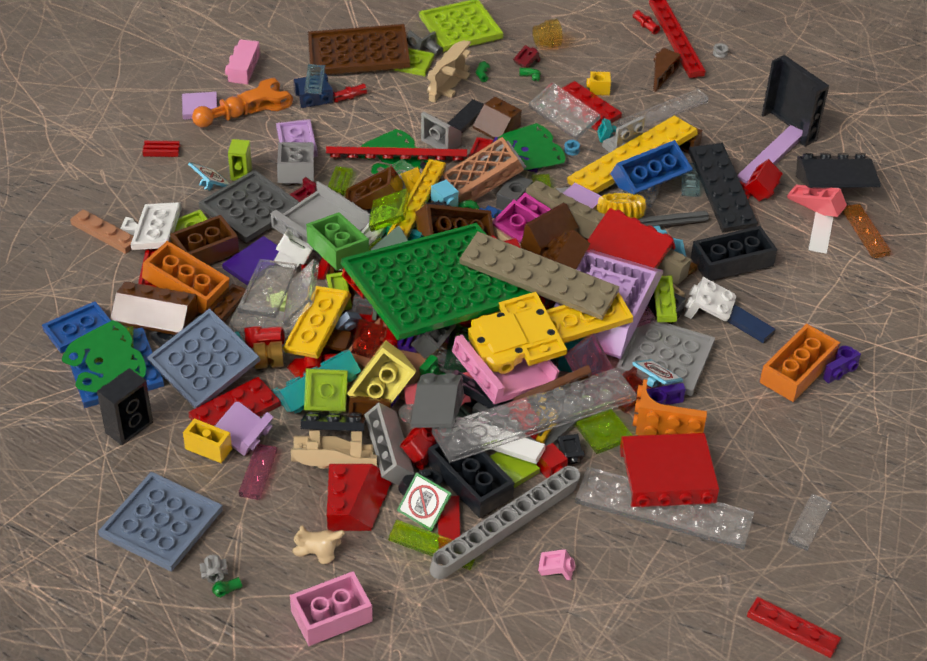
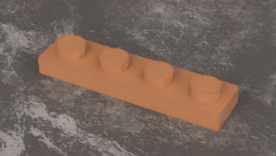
[70,209,133,254]

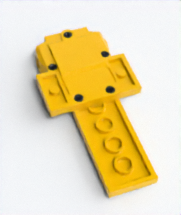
[468,292,633,374]

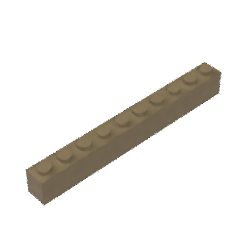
[526,181,691,286]

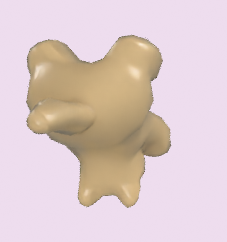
[292,525,345,564]

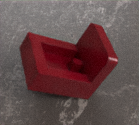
[289,177,317,202]

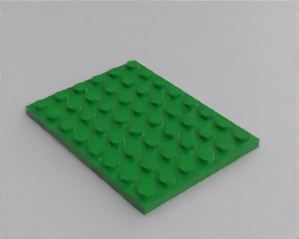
[341,223,532,341]

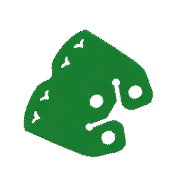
[497,123,565,170]
[358,129,429,175]
[62,320,146,393]

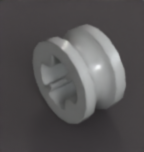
[713,43,728,58]

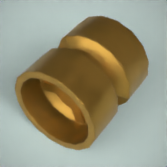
[253,341,284,369]

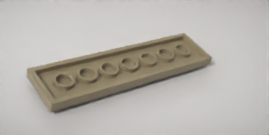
[459,232,619,320]

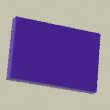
[222,236,280,286]

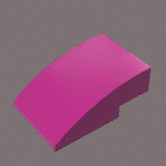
[492,193,551,243]

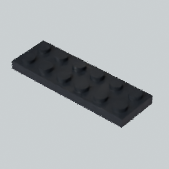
[688,142,758,233]

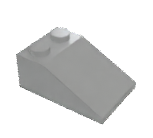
[277,142,314,185]

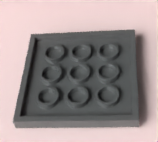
[199,170,300,243]

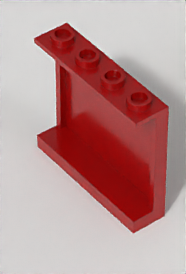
[587,208,675,269]
[620,433,719,507]

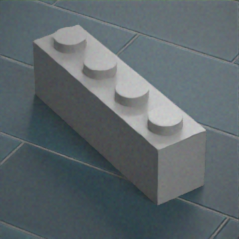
[365,403,414,485]

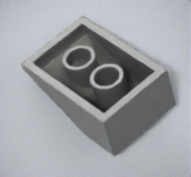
[411,373,465,428]

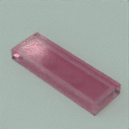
[239,444,277,500]

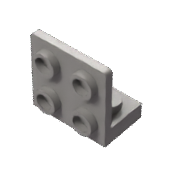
[602,116,645,152]

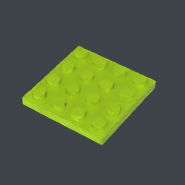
[419,0,503,52]

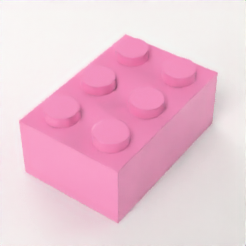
[290,571,372,646]

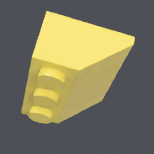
[347,340,416,403]

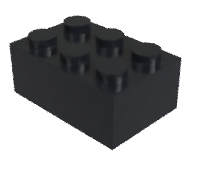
[97,368,153,446]

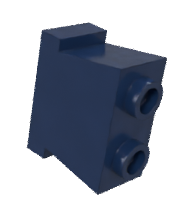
[293,73,333,108]

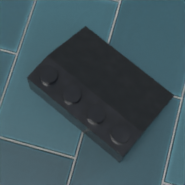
[796,153,881,188]

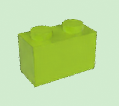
[228,139,252,181]

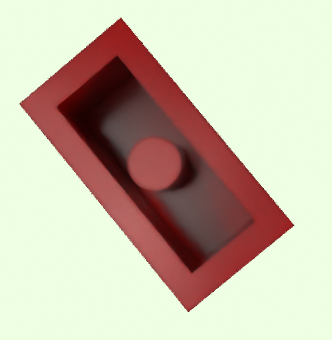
[745,159,783,201]

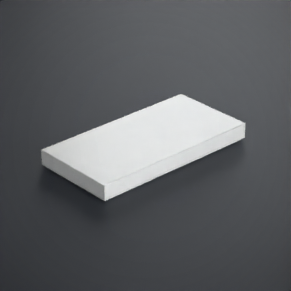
[131,202,182,250]

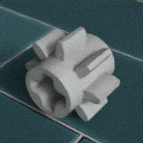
[200,555,228,583]

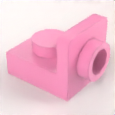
[538,549,575,580]

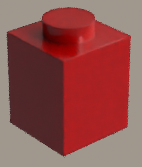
[536,443,568,478]

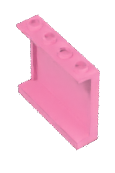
[452,335,559,404]

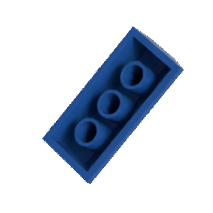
[610,140,693,195]

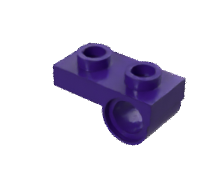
[823,346,861,384]
[647,383,686,405]

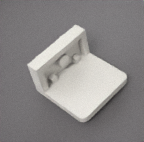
[684,277,736,321]

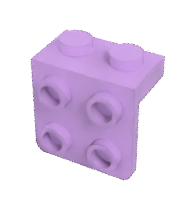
[215,402,273,456]

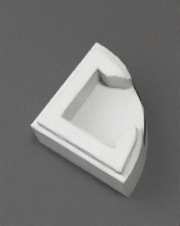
[120,217,138,235]

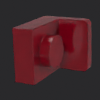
[513,45,541,68]

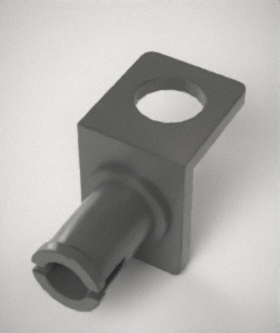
[407,30,443,56]

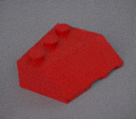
[327,464,393,531]

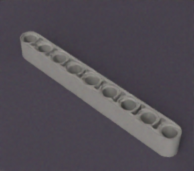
[429,466,580,579]

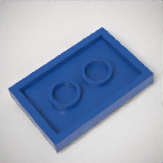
[42,301,114,353]

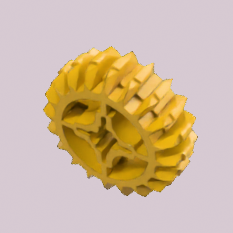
[597,192,646,219]

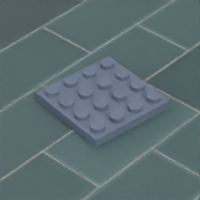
[147,308,260,408]
[98,472,223,572]

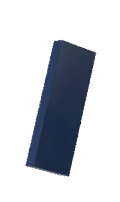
[727,304,775,343]

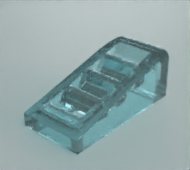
[304,64,325,94]
[681,163,700,197]

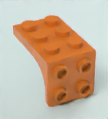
[632,379,707,435]

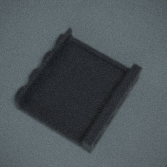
[762,55,829,147]

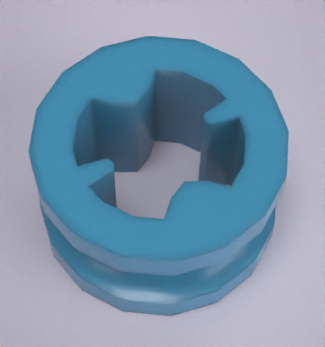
[564,140,580,156]

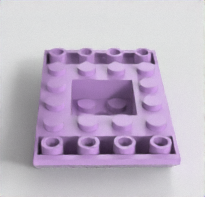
[554,250,663,359]

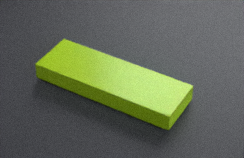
[654,276,677,322]

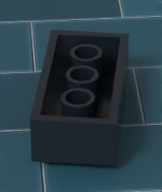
[691,226,778,281]
[428,429,515,518]

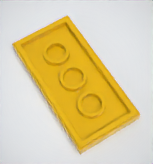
[282,286,351,358]

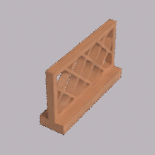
[442,137,524,203]

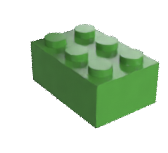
[306,212,369,270]

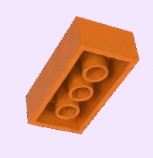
[142,241,230,314]
[759,323,840,402]

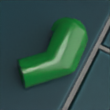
[212,577,243,598]

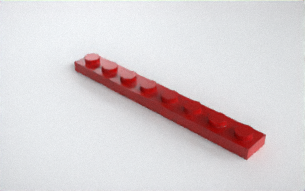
[649,0,705,78]
[326,146,467,161]

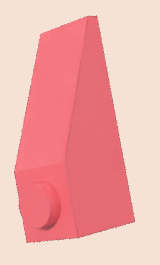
[787,185,847,217]

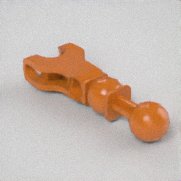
[192,78,293,128]

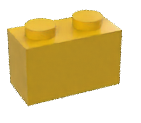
[183,419,232,463]

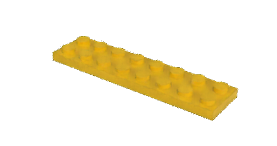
[567,115,698,193]

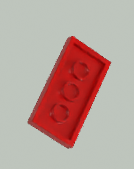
[550,81,622,131]
[188,377,281,426]

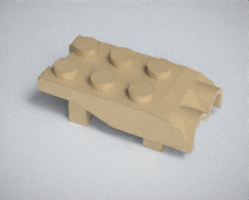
[427,41,471,102]
[291,430,377,469]

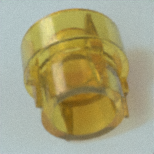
[532,19,563,48]

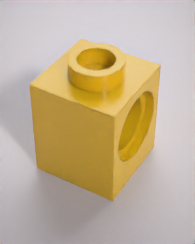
[586,71,611,96]

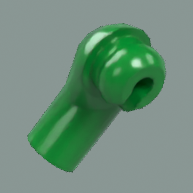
[475,61,490,82]
[519,68,542,81]

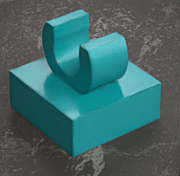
[597,118,617,143]

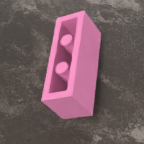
[225,39,260,84]

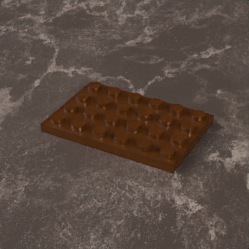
[308,24,410,76]

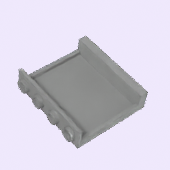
[270,181,371,260]

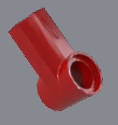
[244,326,285,348]

